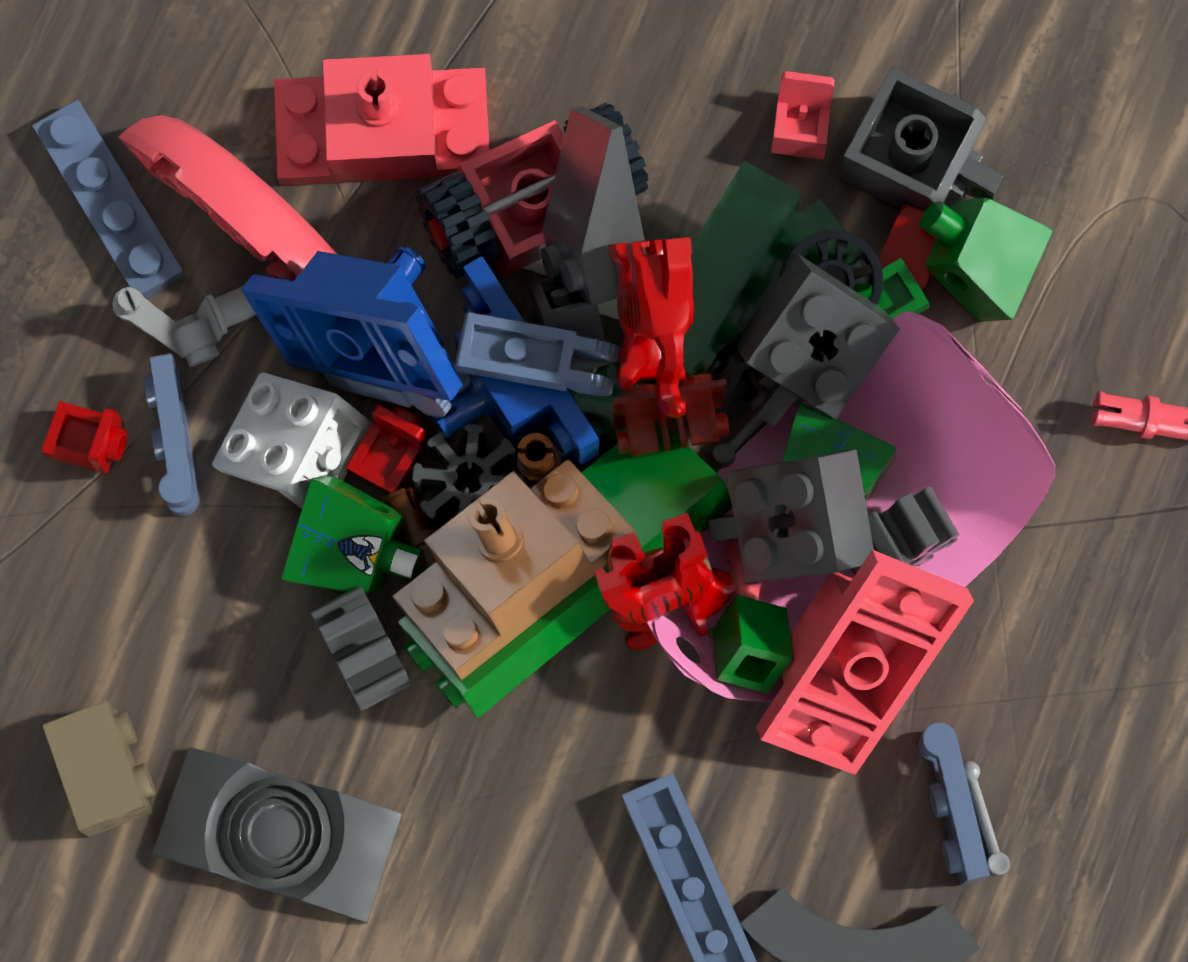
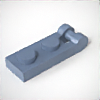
[143,354,199,516]
[916,722,990,886]

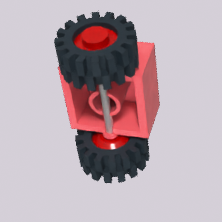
[415,102,649,279]

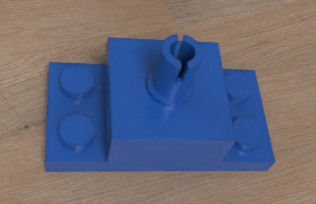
[241,246,463,401]
[431,256,599,472]

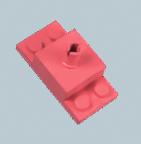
[274,54,490,186]
[756,550,974,775]

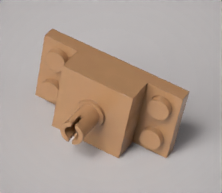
[392,459,639,681]

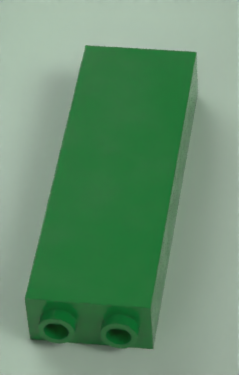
[398,413,732,719]

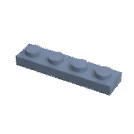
[32,99,186,300]
[621,773,757,962]

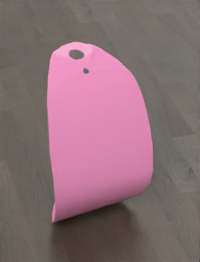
[646,311,1055,703]

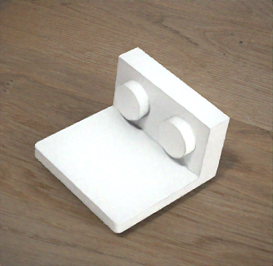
[212,372,372,509]

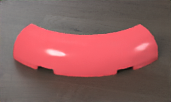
[118,115,337,282]

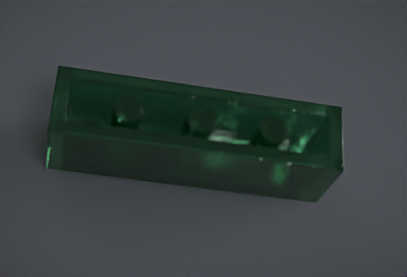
[678,161,803,390]

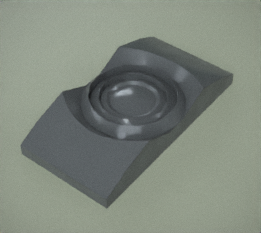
[152,747,403,923]

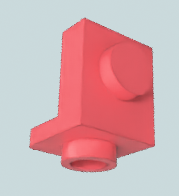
[771,71,835,160]

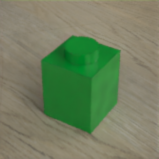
[712,594,793,694]

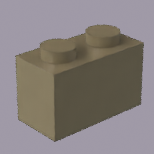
[42,700,156,837]

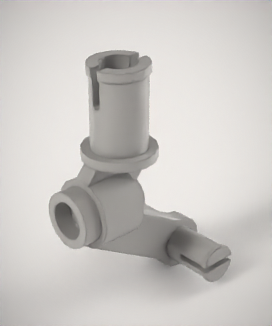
[112,286,256,367]

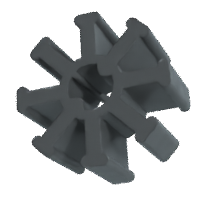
[413,424,525,529]
[851,486,960,576]
[310,585,411,711]

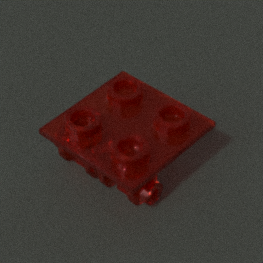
[613,374,730,458]

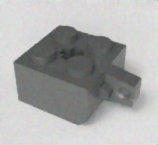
[838,67,1003,211]
[736,254,900,427]
[707,450,874,583]

